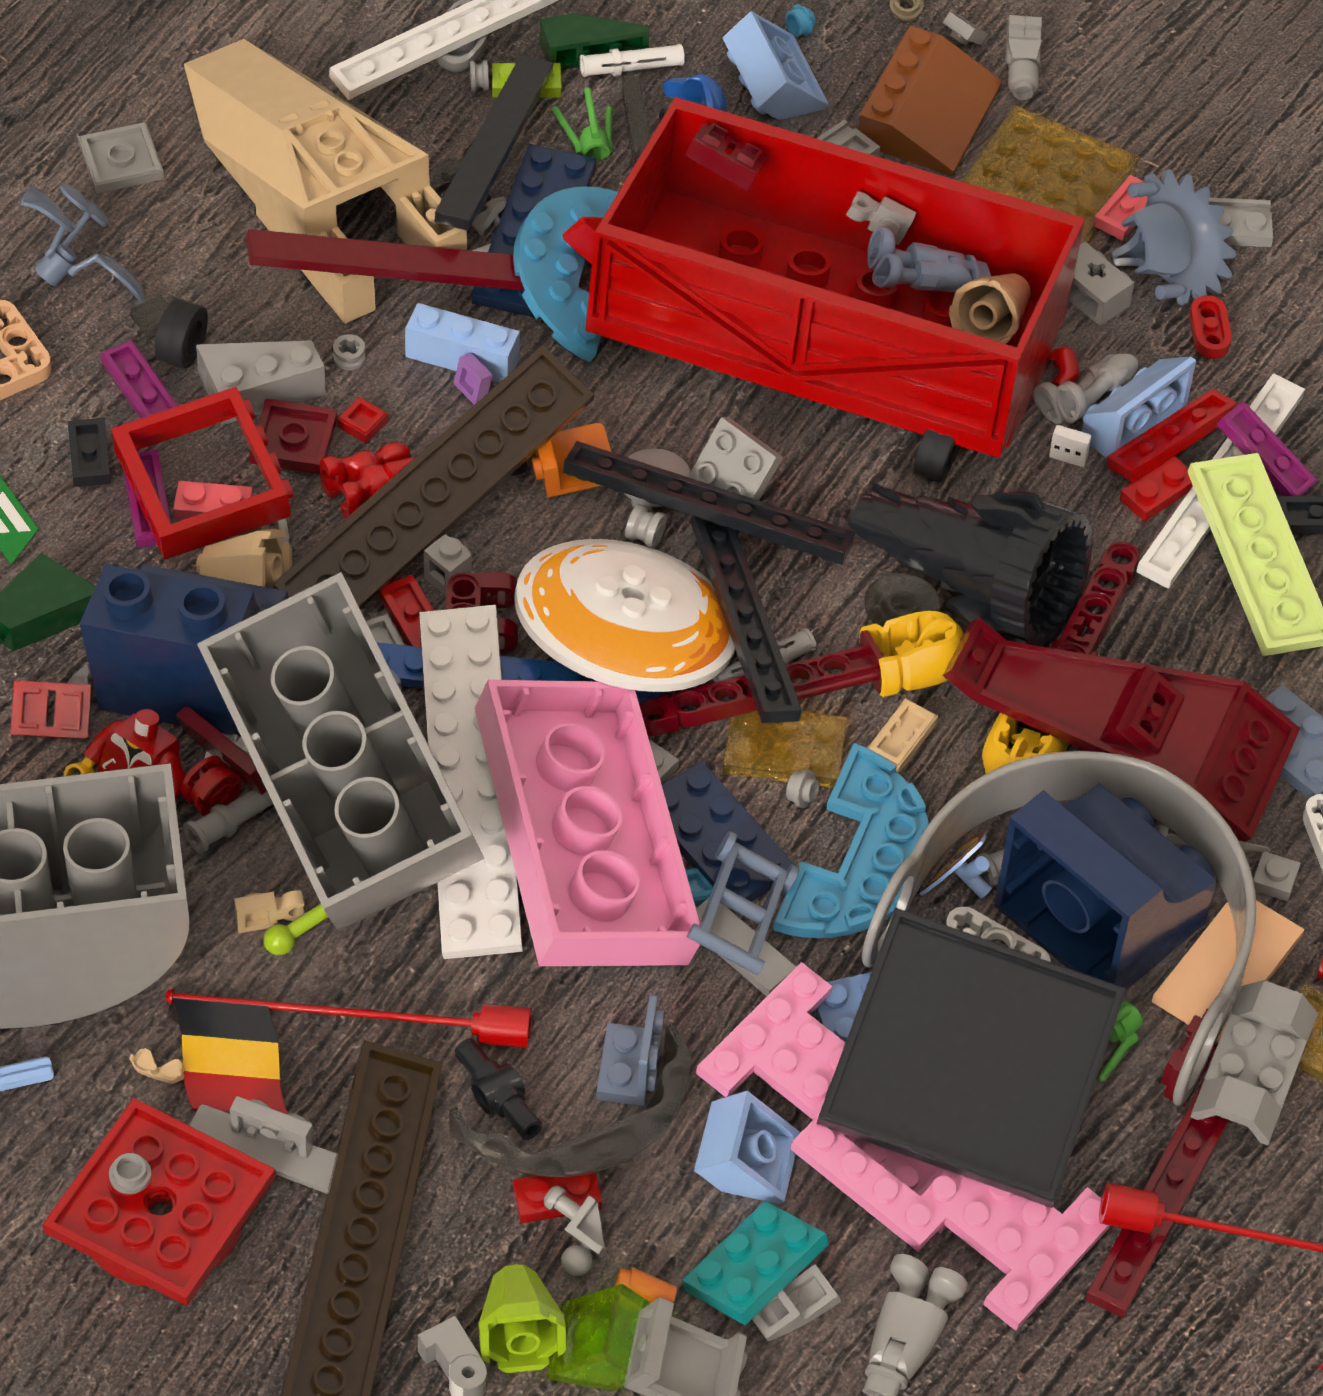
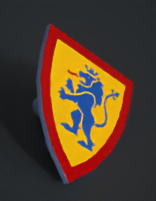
[919,832,992,899]

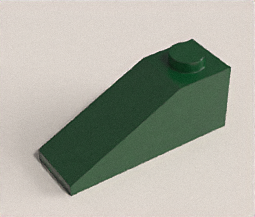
[539,13,650,70]

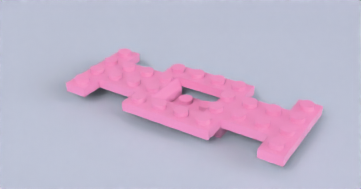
[696,962,1111,1331]

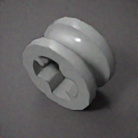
[469,60,489,91]
[333,334,366,371]

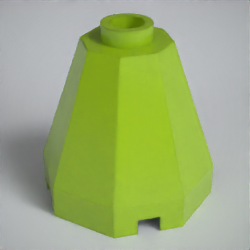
[479,1264,566,1373]

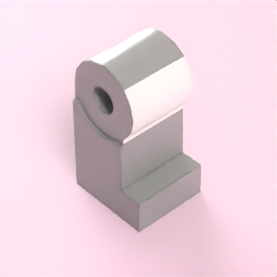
[418,1316,487,1396]

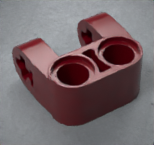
[446,572,518,653]

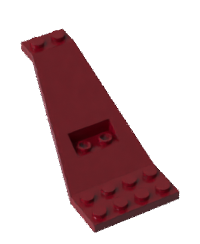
[943,617,1300,842]

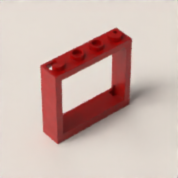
[111,387,294,560]

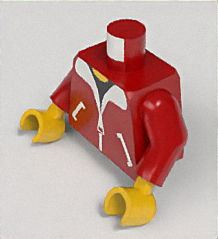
[64,709,186,801]

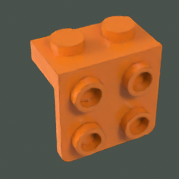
[531,423,611,498]

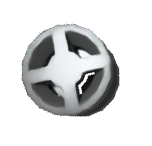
[625,504,667,549]

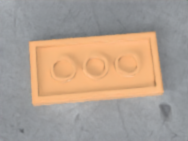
[1152,900,1305,1043]

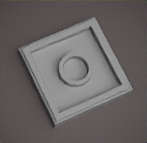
[78,122,164,194]

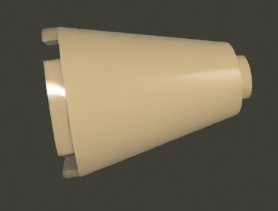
[949,274,1031,344]

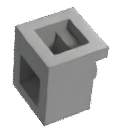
[424,534,475,596]

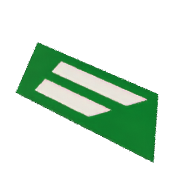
[0,476,38,565]

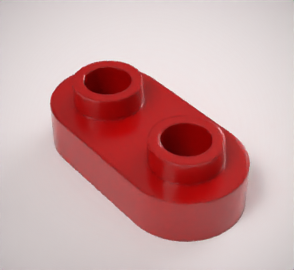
[1189,295,1232,359]

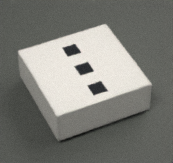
[1049,425,1092,467]

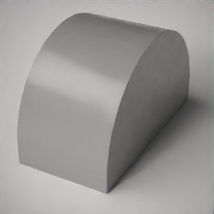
[197,572,485,932]
[0,763,189,1029]

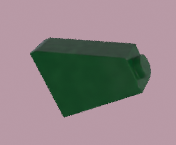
[0,553,95,651]

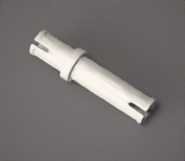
[580,44,684,77]

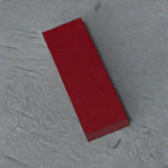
[176,706,267,795]

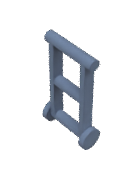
[687,830,799,975]

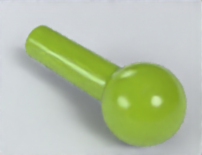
[263,903,328,955]

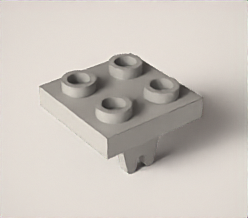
[689,417,783,500]

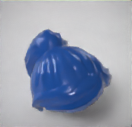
[663,74,727,111]

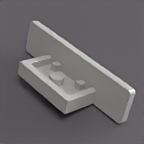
[189,1096,336,1194]

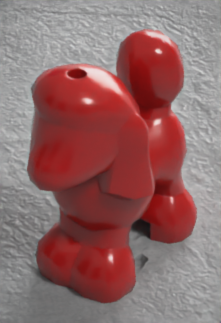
[319,442,415,520]

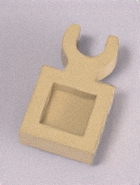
[234,890,305,933]

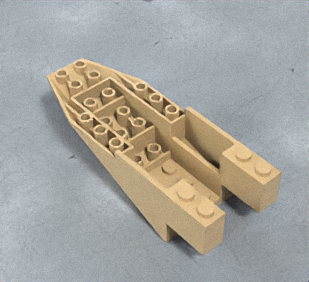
[184,39,467,324]

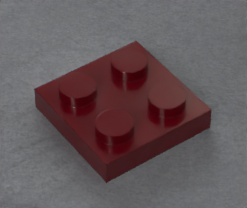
[250,399,338,474]

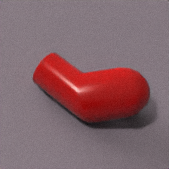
[1050,346,1080,387]

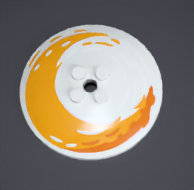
[514,539,735,692]

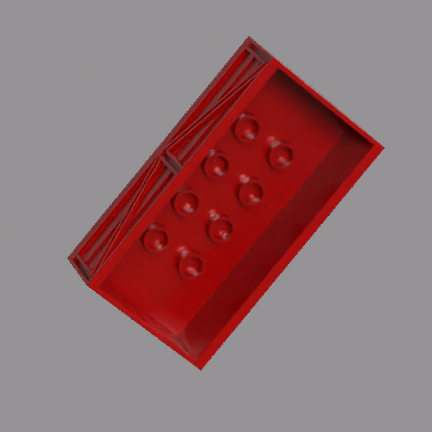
[585,97,1085,458]

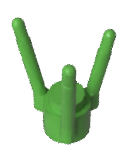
[552,87,614,162]
[1098,1001,1143,1082]

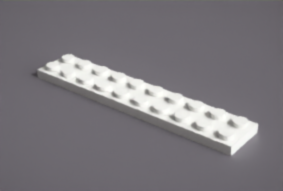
[419,605,523,959]

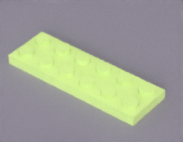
[1187,453,1323,656]

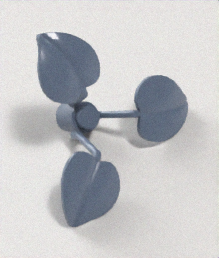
[20,183,144,308]

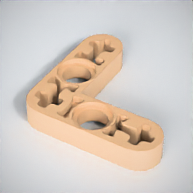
[0,300,52,400]

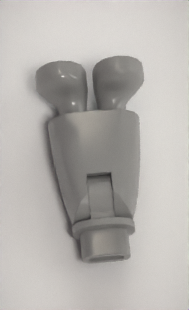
[862,1254,968,1396]

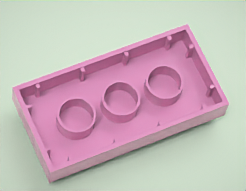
[474,680,700,966]

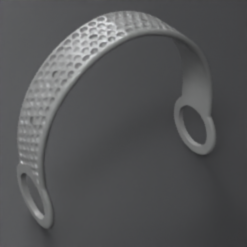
[862,751,1256,1106]

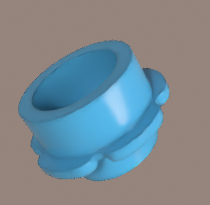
[785,4,816,37]

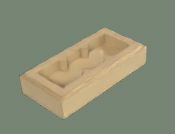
[868,698,938,774]

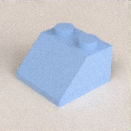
[694,1091,801,1204]

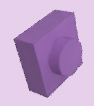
[454,353,493,405]

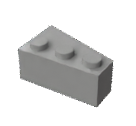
[196,340,326,425]

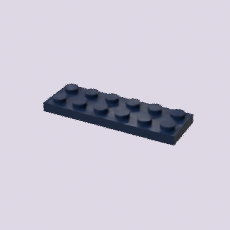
[472,144,596,319]

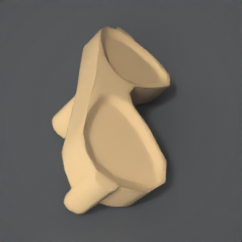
[129,1048,184,1084]

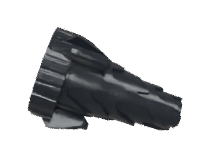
[848,483,1093,646]

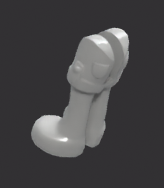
[1033,354,1138,424]

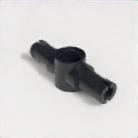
[455,1038,542,1140]

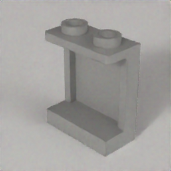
[624,1297,747,1396]

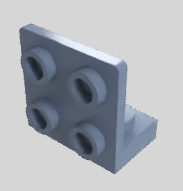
[596,995,664,1106]

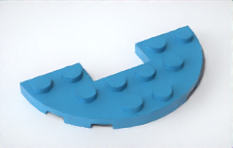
[513,186,619,363]
[773,743,929,938]

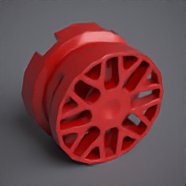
[180,756,242,817]

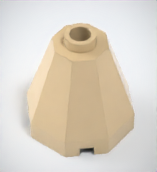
[196,529,292,588]

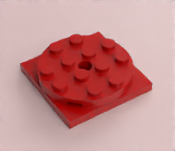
[42,1098,276,1306]

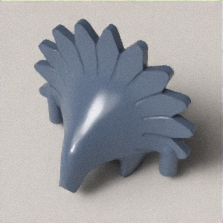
[1111,169,1236,305]

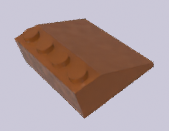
[858,25,1002,176]

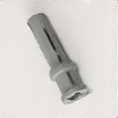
[183,789,273,854]

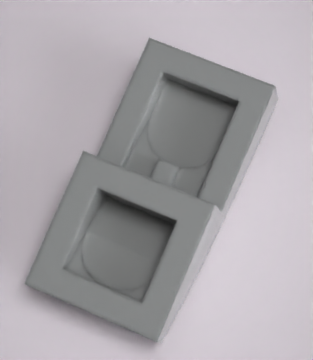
[752,1264,841,1342]

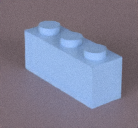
[405,303,520,383]

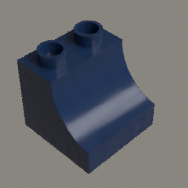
[80,564,289,737]
[994,783,1216,990]

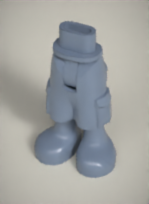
[867,227,991,292]

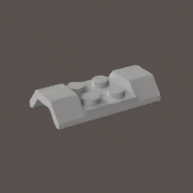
[1190,980,1318,1146]

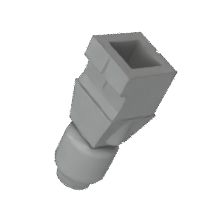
[1005,15,1042,100]

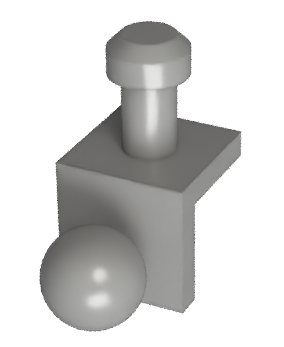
[544,1186,607,1276]

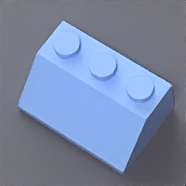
[722,11,829,120]
[1082,356,1196,458]

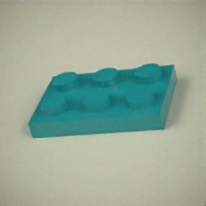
[682,1200,829,1325]

